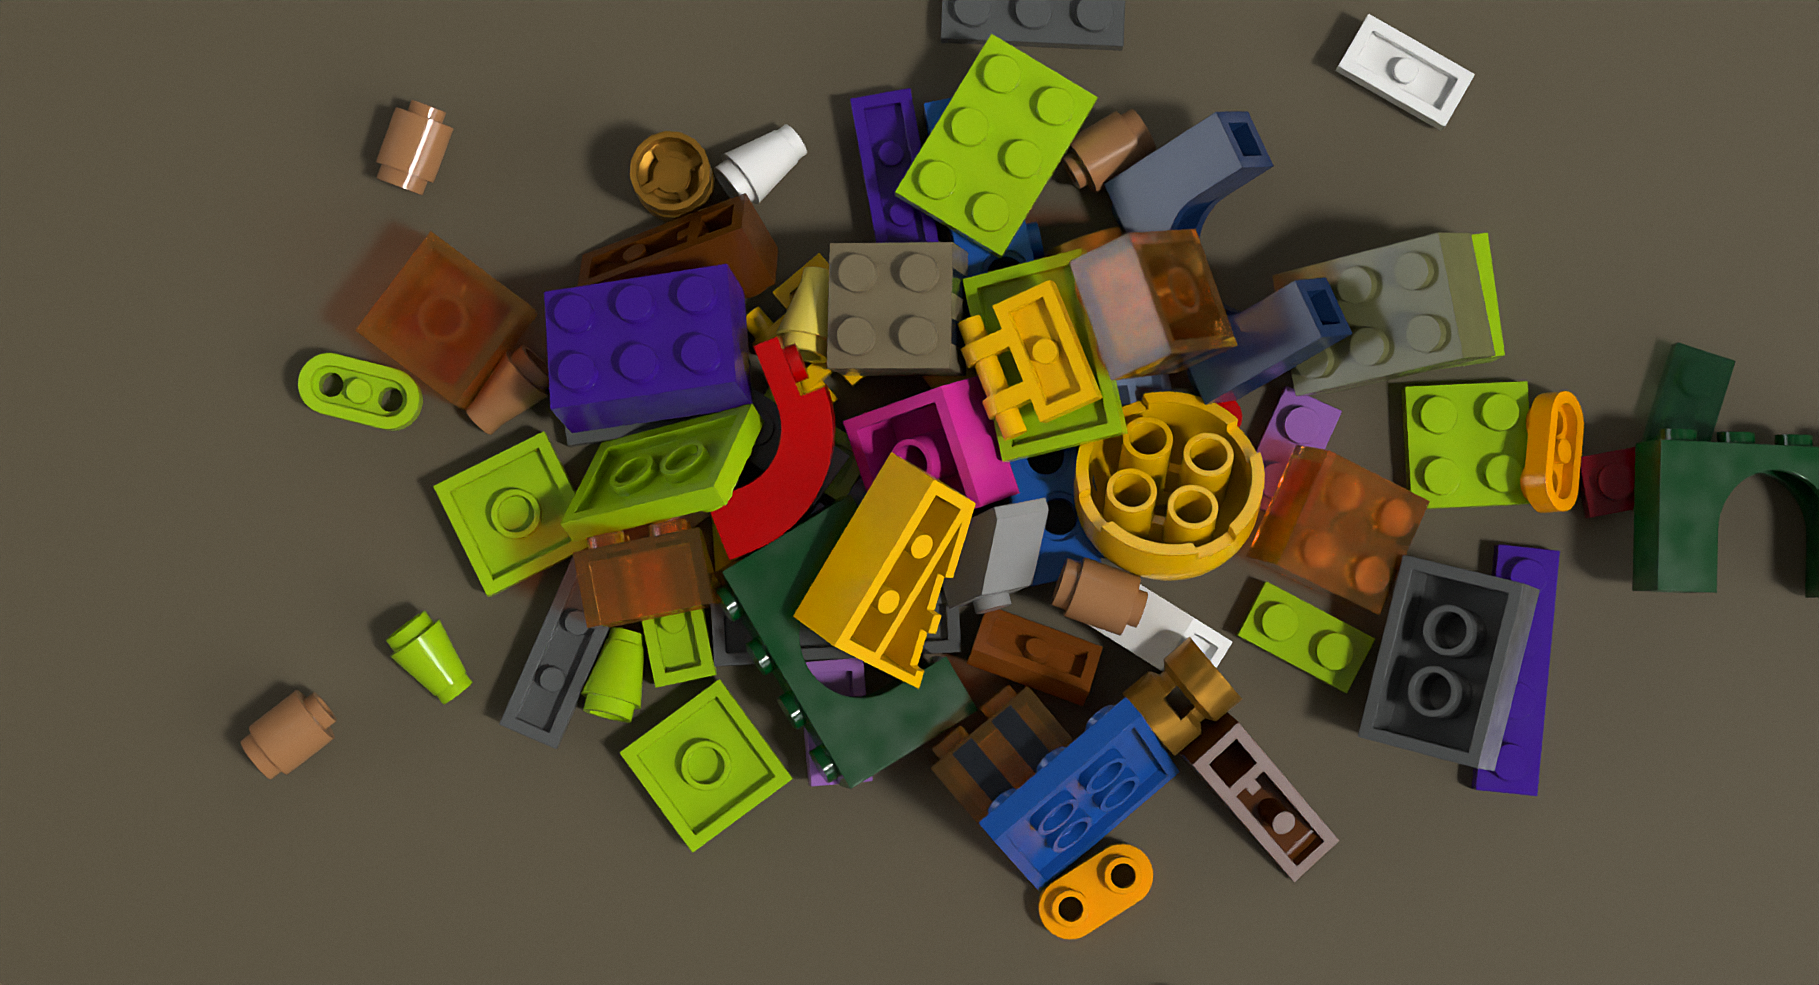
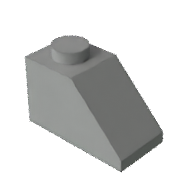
[942,498,1049,614]

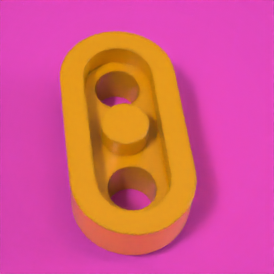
[1520,391,1584,513]
[1038,843,1153,939]

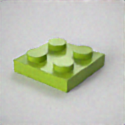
[1401,381,1531,510]
[433,431,601,597]
[620,679,793,853]

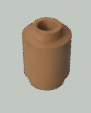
[376,100,453,195]
[1061,109,1156,194]
[1051,557,1148,636]
[240,690,337,780]

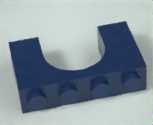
[1104,111,1353,405]

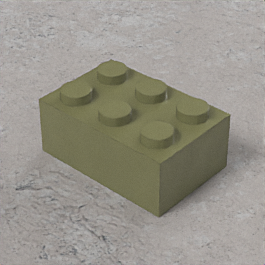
[1272,232,1496,396]

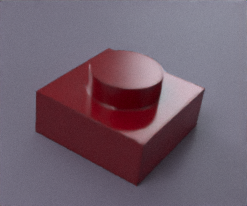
[1579,447,1635,519]

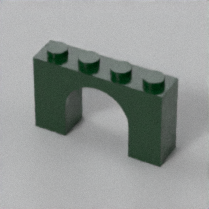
[1632,429,1819,598]
[713,494,977,789]

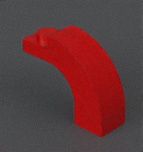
[710,335,836,560]

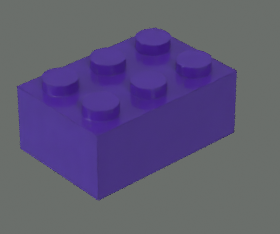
[544,264,753,433]

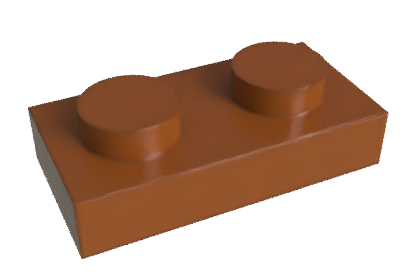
[967,609,1103,706]

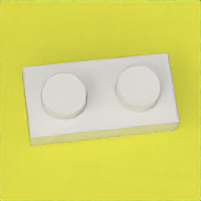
[1335,14,1475,131]

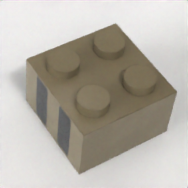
[827,242,968,376]

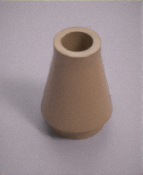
[465,345,550,435]

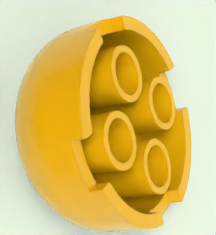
[1074,391,1265,581]

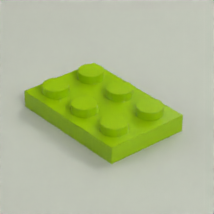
[895,33,1098,259]
[962,248,1128,462]
[560,403,764,542]

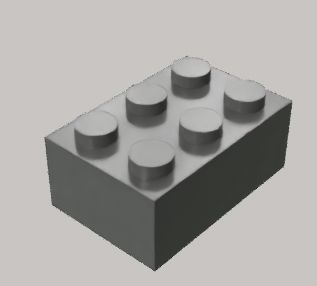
[1358,555,1540,771]

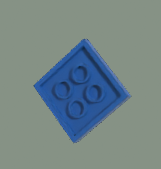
[979,697,1180,892]

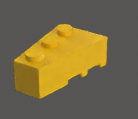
[793,452,976,689]

